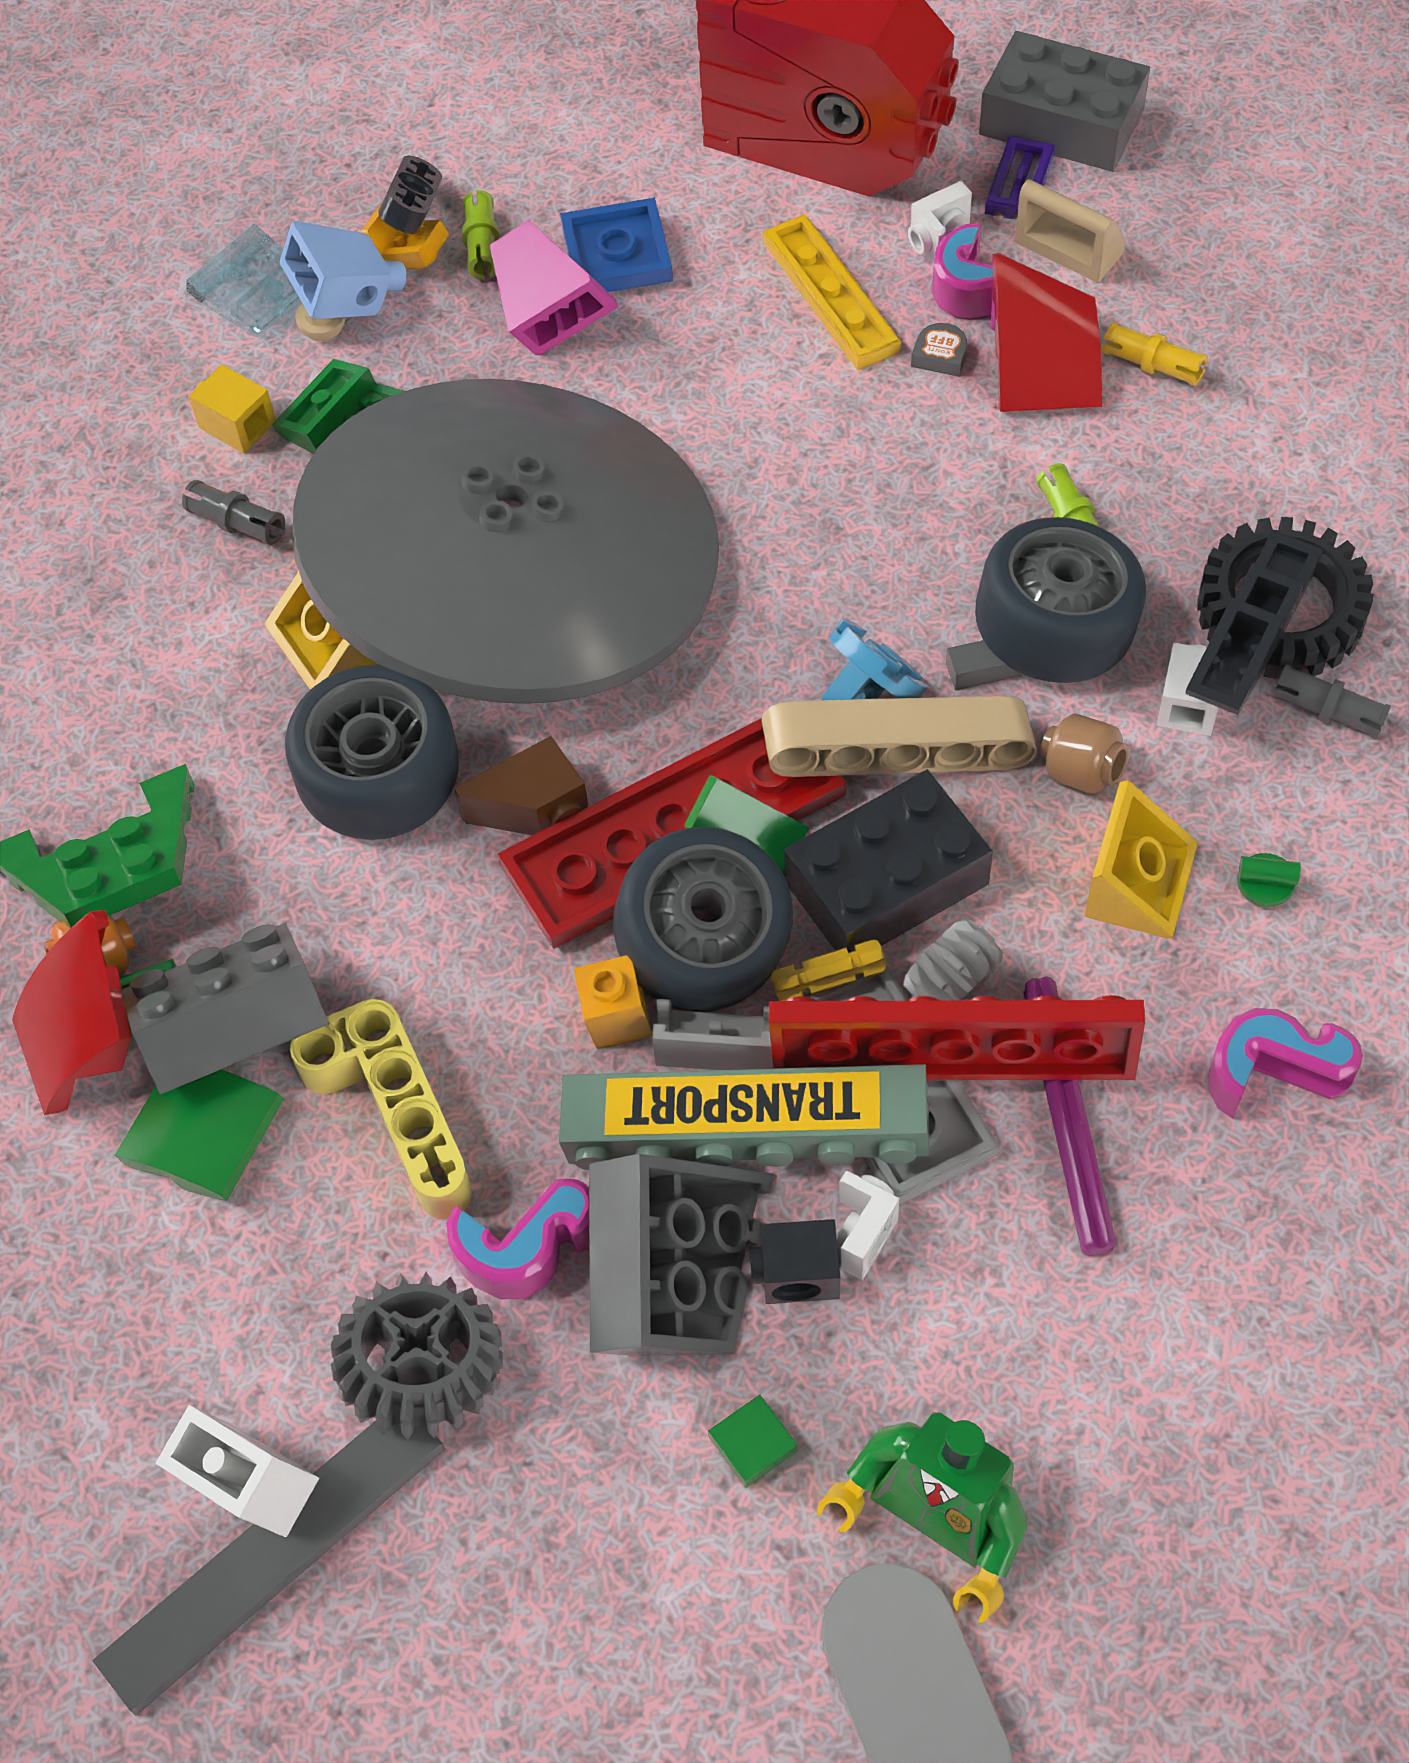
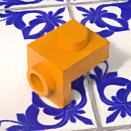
[361,203,450,270]

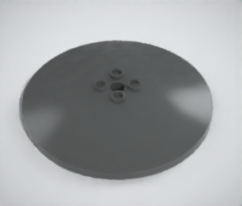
[292,379,719,704]

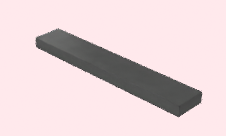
[92,1421,446,1716]

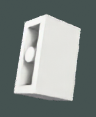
[156,1405,319,1537]

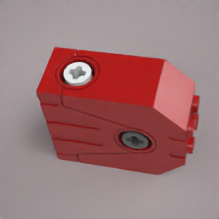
[696,0,959,197]

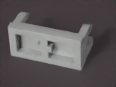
[652,999,773,1070]

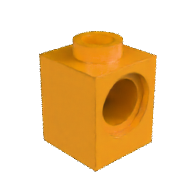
[573,955,653,1049]

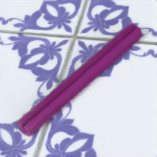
[1023,976,1116,1256]

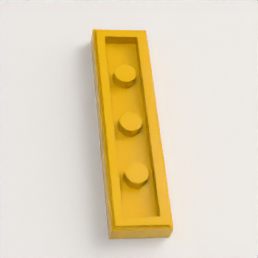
[763,214,901,370]

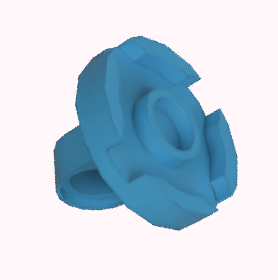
[822,618,928,700]

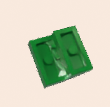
[272,359,404,454]
[114,1069,284,1201]

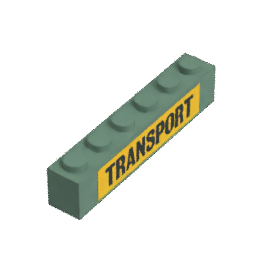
[559,1065,929,1170]

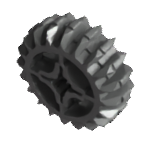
[331,1272,503,1441]

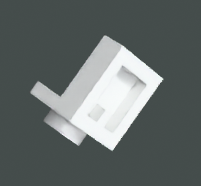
[908,181,972,264]
[837,1171,900,1280]

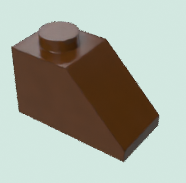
[454,736,588,835]

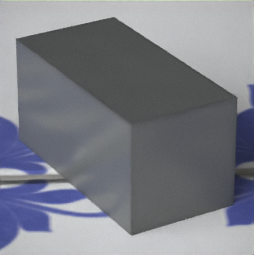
[946,640,1021,691]

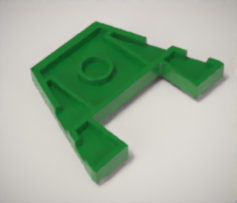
[0,764,195,928]

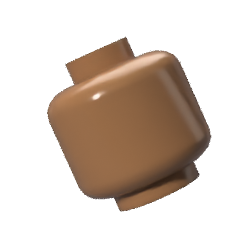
[1041,713,1129,794]

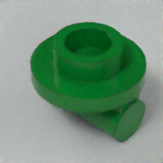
[1237,853,1301,907]

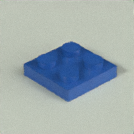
[560,197,673,292]

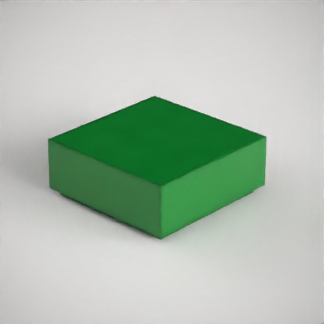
[708,1394,798,1488]

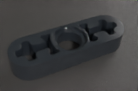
[378,155,442,234]

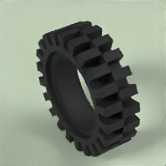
[1197,517,1374,679]

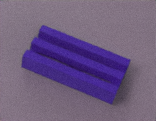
[984,136,1055,219]

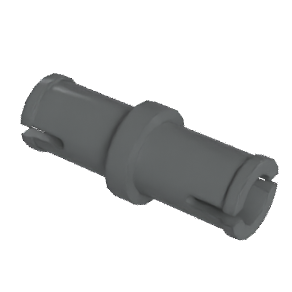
[182,480,285,545]
[1272,664,1391,739]

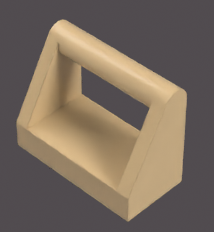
[1015,179,1126,283]

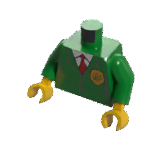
[817,1412,1027,1624]

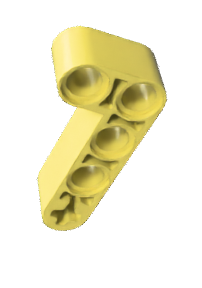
[290,999,472,1219]

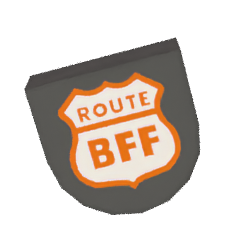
[911,323,967,377]

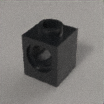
[749,1219,840,1304]

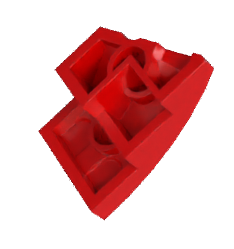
[992,253,1102,412]
[12,910,131,1116]

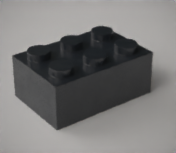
[784,769,993,953]

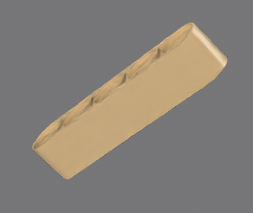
[762,696,1037,777]

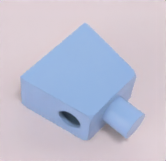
[279,221,406,319]

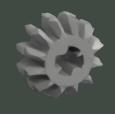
[903,919,1003,1000]

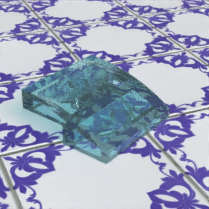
[186,223,301,338]

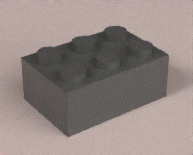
[979,30,1150,172]
[121,922,329,1094]

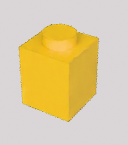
[188,364,276,454]

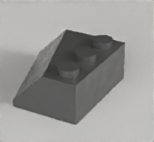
[589,1154,774,1356]

